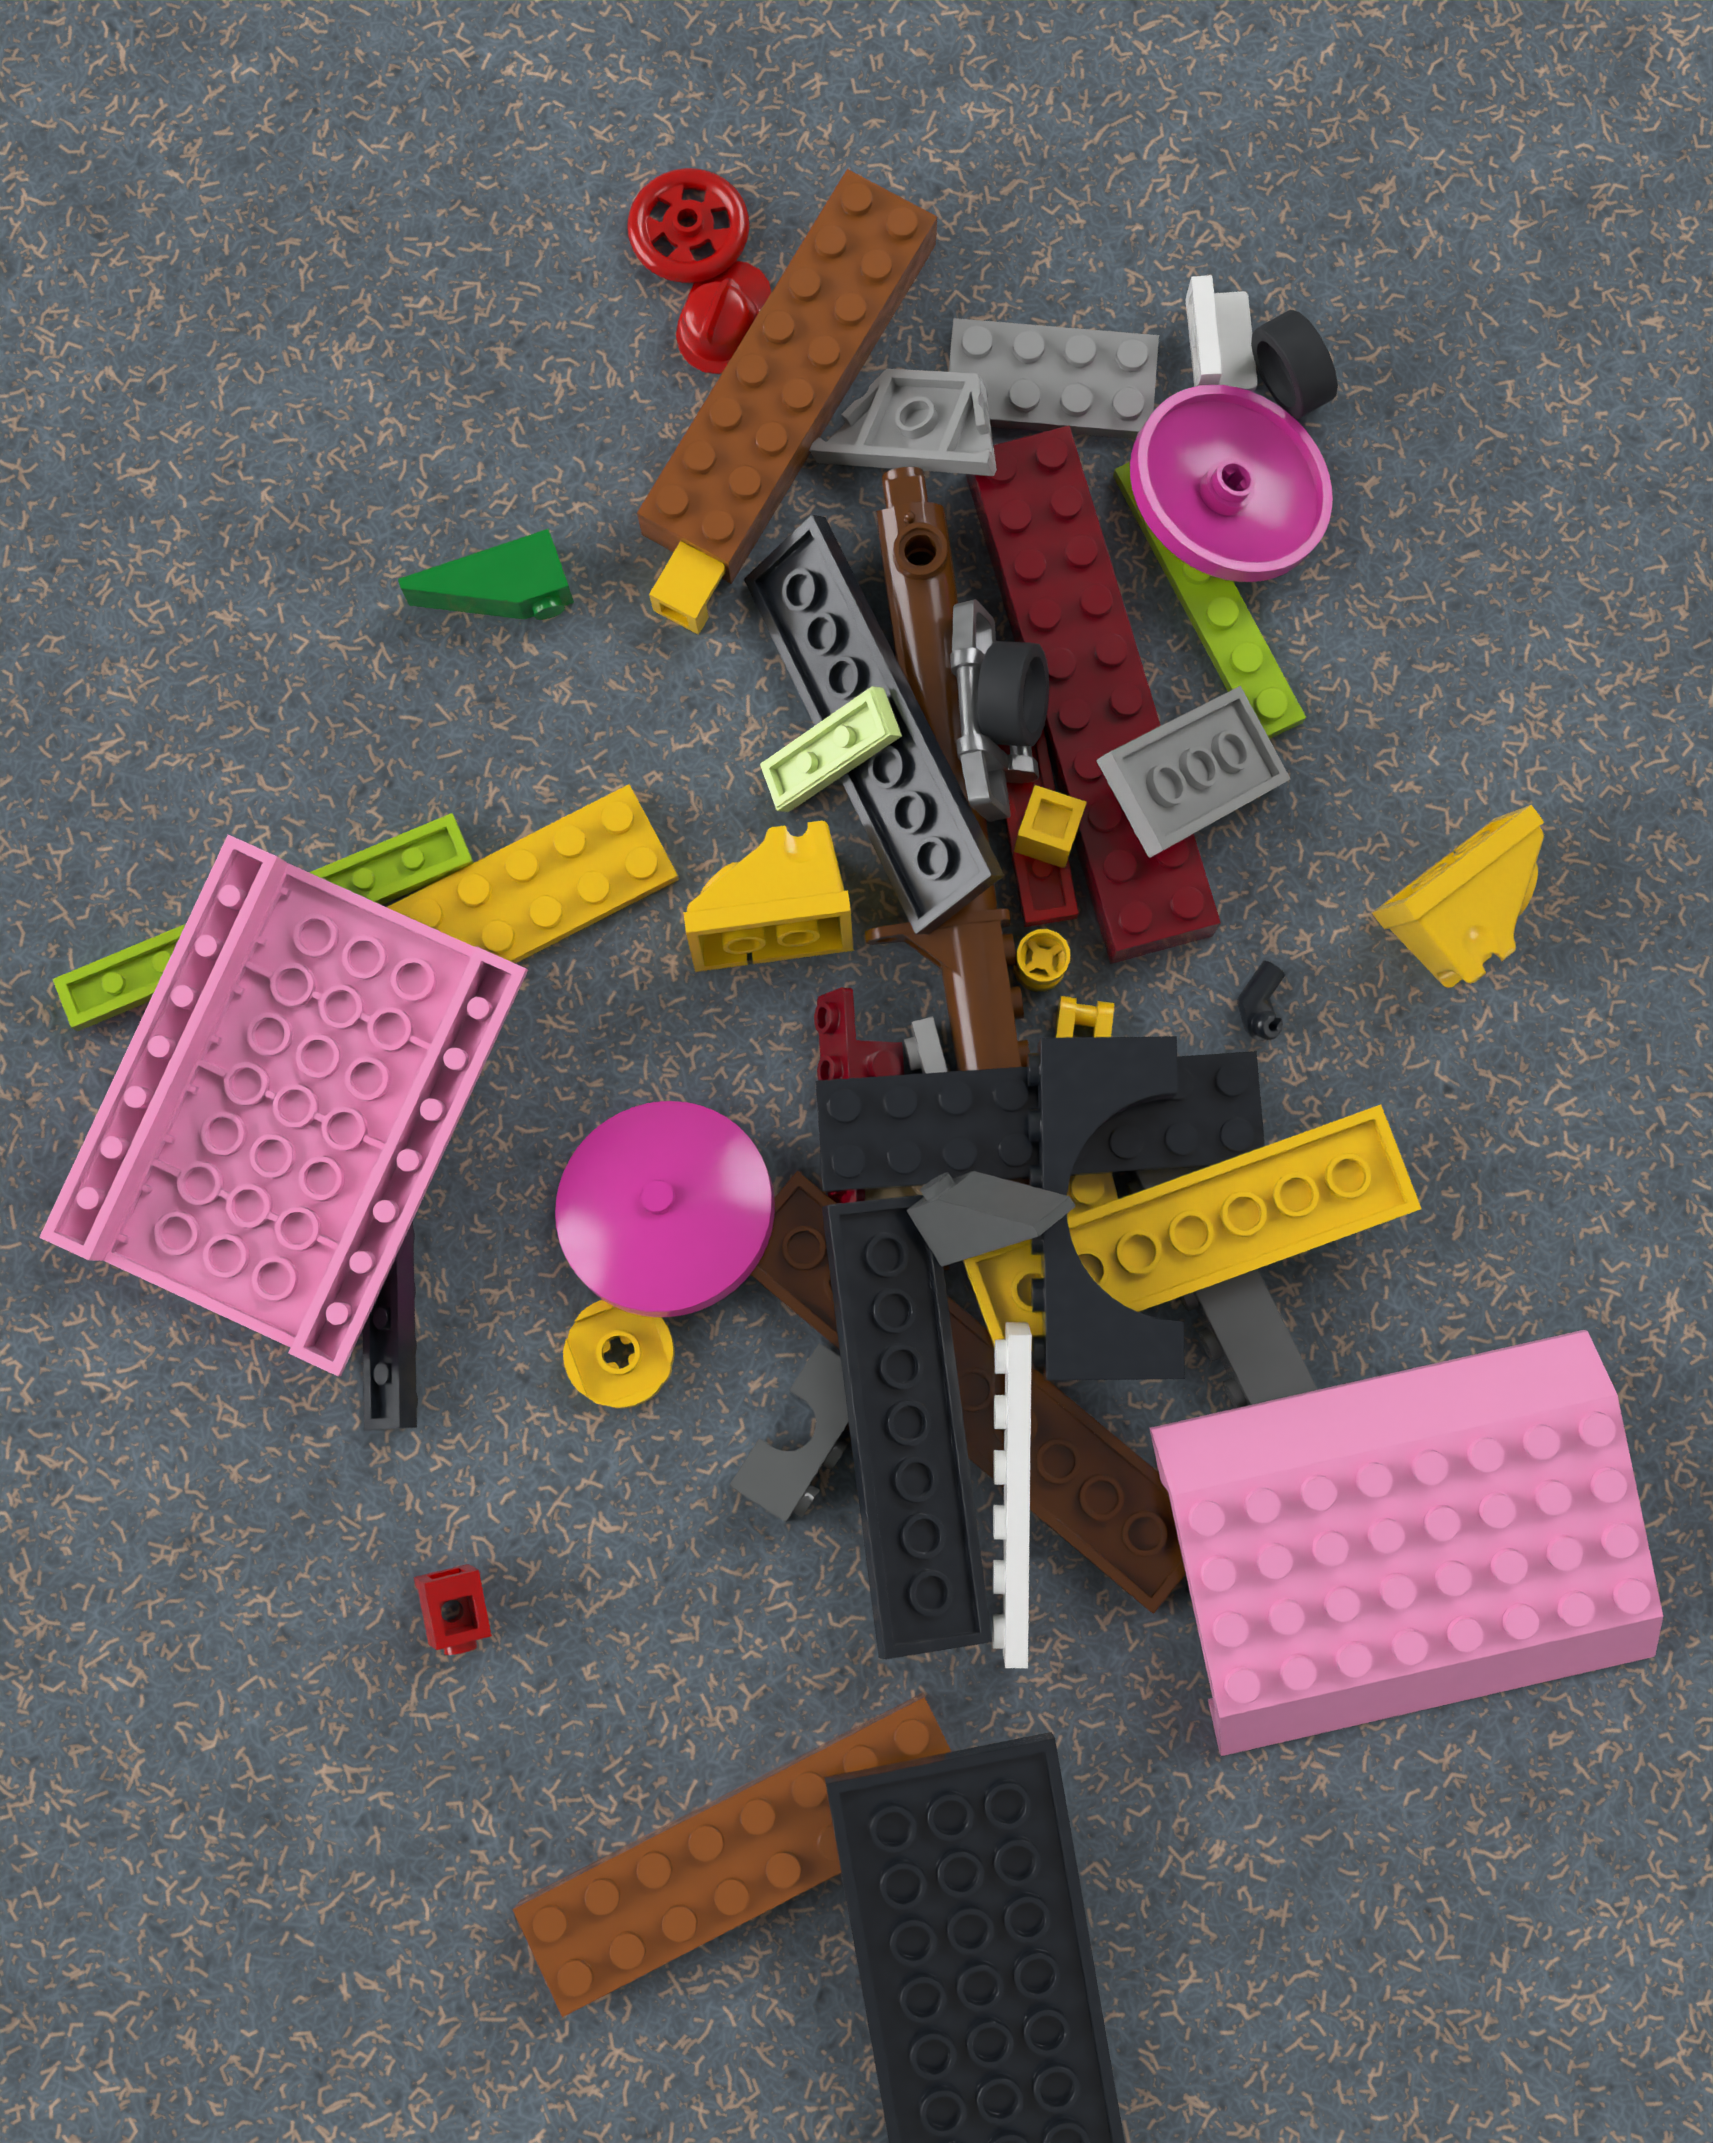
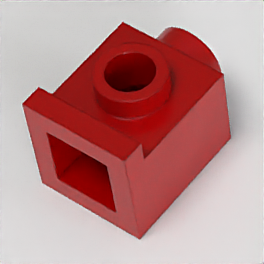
[414,1564,492,1655]

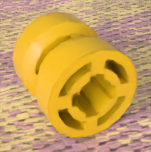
[1013,929,1070,992]

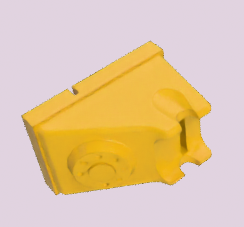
[1372,805,1544,988]
[683,820,854,972]

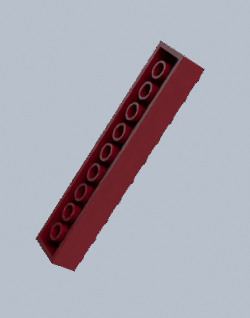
[966,425,1221,964]

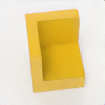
[649,541,725,635]
[1014,785,1087,868]

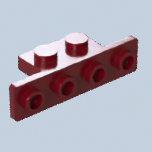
[814,987,904,1204]

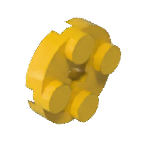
[563,1300,675,1409]

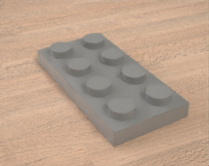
[949,318,1159,439]
[1096,686,1290,858]

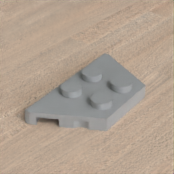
[809,369,997,476]

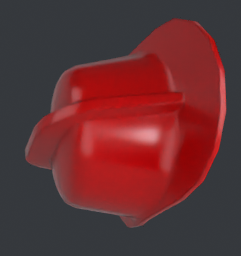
[676,261,771,374]

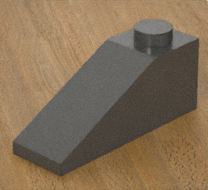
[906,1171,1076,1267]

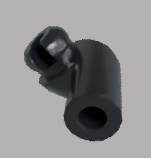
[1237,960,1285,1041]

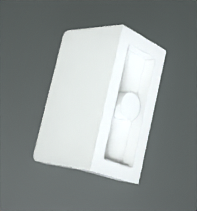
[1186,275,1257,391]

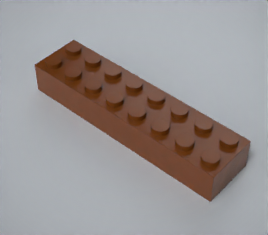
[637,169,938,584]
[512,1693,952,2017]

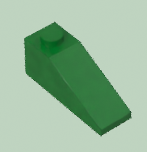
[398,528,574,620]

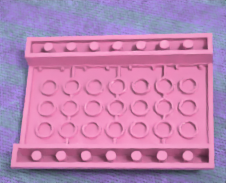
[39,835,528,1377]
[1149,1330,1663,1756]

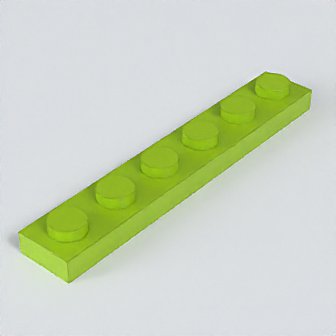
[1113,462,1306,739]

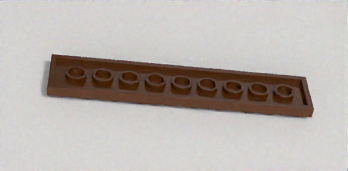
[750,1171,1186,1614]

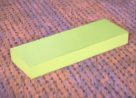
[760,686,902,812]

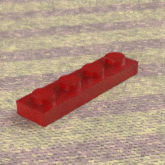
[997,728,1079,927]

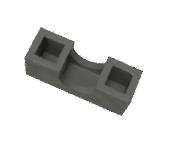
[729,1343,849,1522]

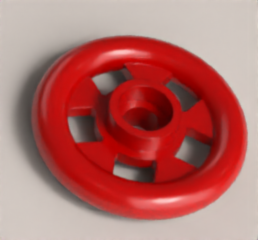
[627,168,750,283]

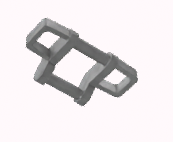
[950,599,1039,822]

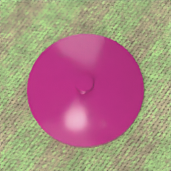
[1130,385,1333,582]
[555,1101,775,1317]

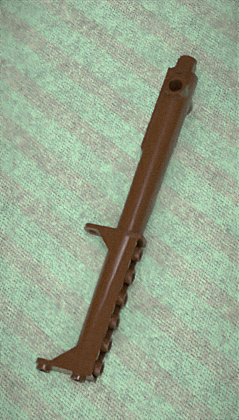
[865,467,1030,1271]

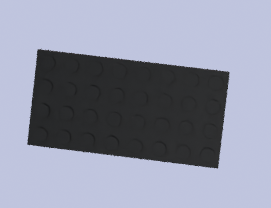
[824,1732,1125,2143]

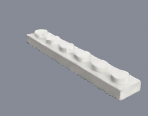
[992,1322,1032,1668]

